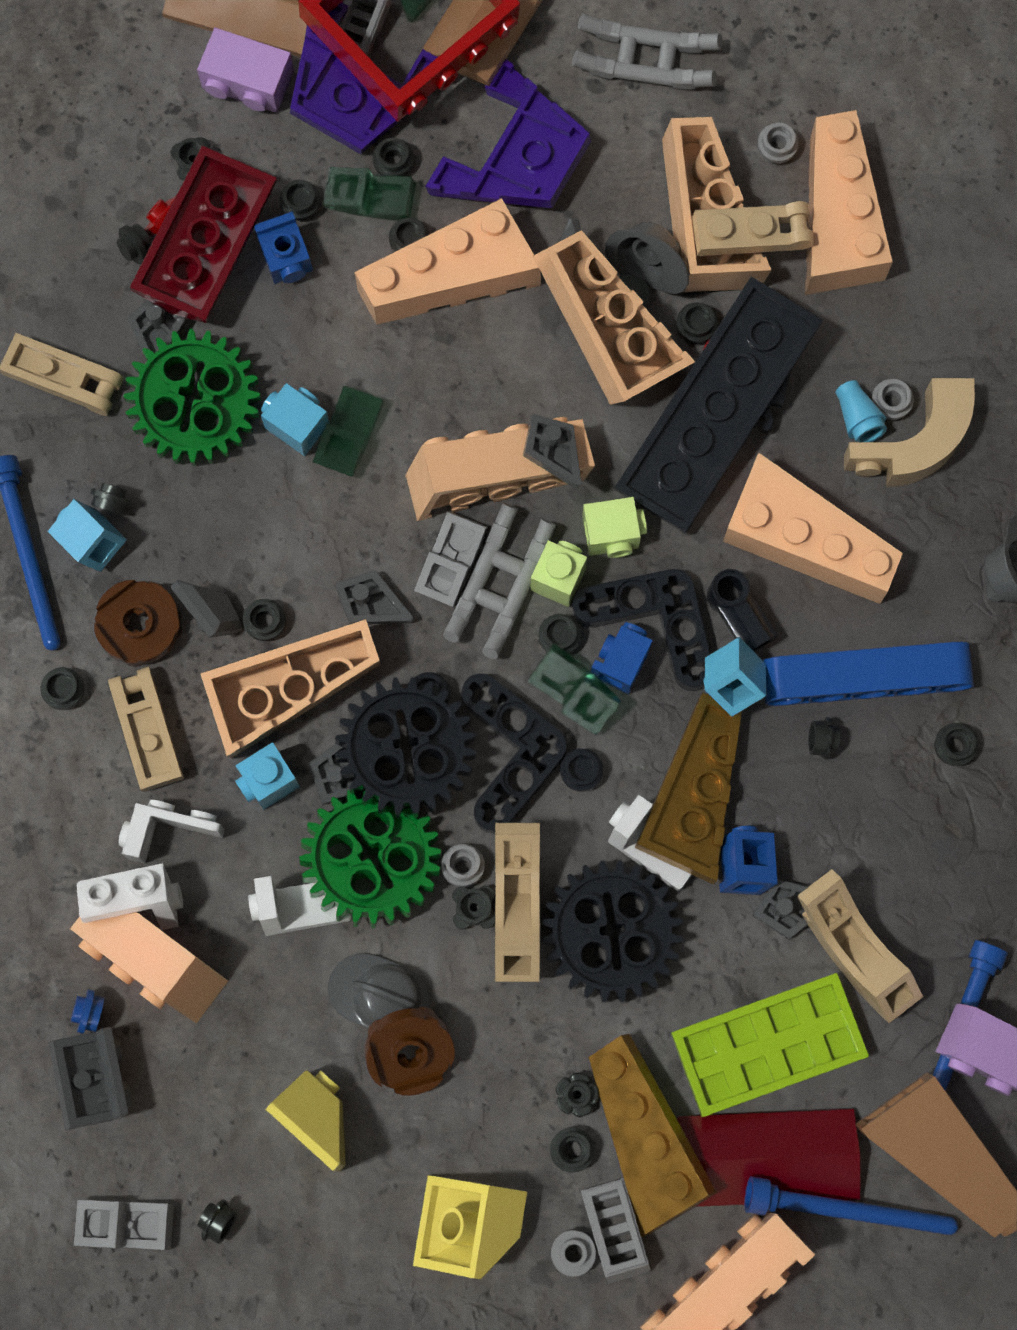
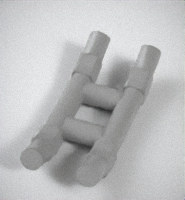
[572,13,723,90]
[443,503,557,659]

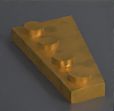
[634,692,742,885]
[589,1034,716,1237]

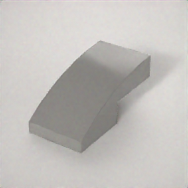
[414,511,488,607]
[74,1200,174,1250]

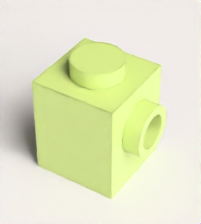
[582,497,647,558]
[530,540,587,607]

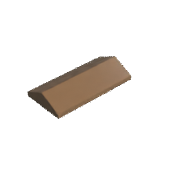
[162,0,307,57]
[420,0,542,86]

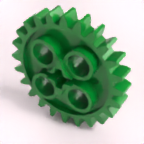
[123,329,261,466]
[299,790,441,929]

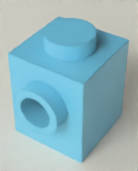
[261,383,330,456]
[48,499,127,572]
[704,637,766,717]
[235,742,300,810]

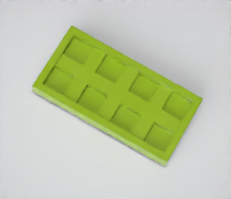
[671,973,869,1118]

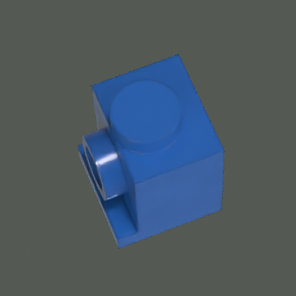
[254,211,313,284]
[590,622,653,694]
[719,826,778,895]

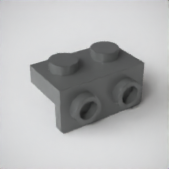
[48,1027,131,1131]

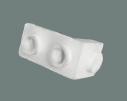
[608,795,691,891]
[119,800,225,863]
[77,863,183,930]
[248,876,352,936]

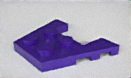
[290,2,437,154]
[425,59,591,208]

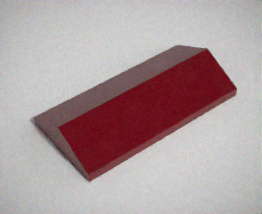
[130,145,277,323]
[676,1109,860,1207]

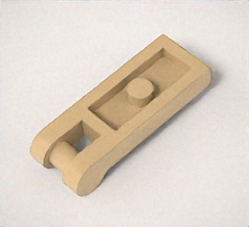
[692,201,814,256]
[0,333,124,416]
[108,667,184,792]

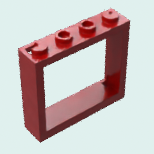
[298,0,520,122]

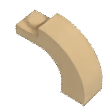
[844,378,975,487]
[495,823,540,982]
[797,869,923,1023]

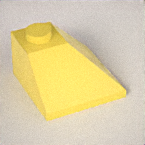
[265,1070,346,1172]
[413,1175,527,1279]

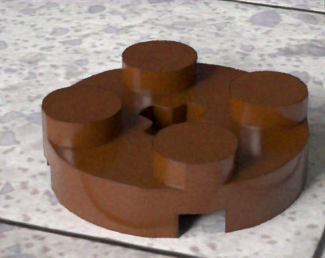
[94,580,182,667]
[364,1007,455,1096]

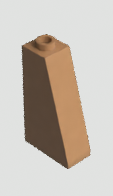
[855,1072,1017,1238]

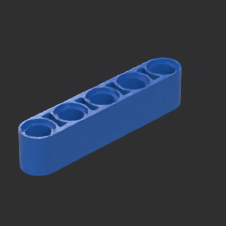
[762,642,974,706]

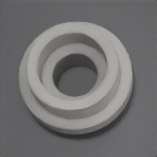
[757,123,799,164]
[871,379,914,420]
[441,844,485,887]
[551,1230,596,1276]

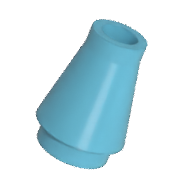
[835,380,887,442]

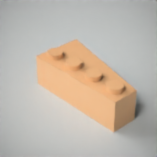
[805,110,893,295]
[662,117,771,292]
[355,199,541,325]
[533,230,695,405]
[406,417,595,521]
[723,453,903,604]
[201,619,381,759]
[640,1213,815,1330]

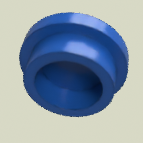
[70,989,104,1034]

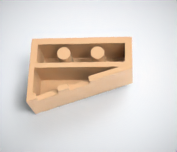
[70,912,228,1023]

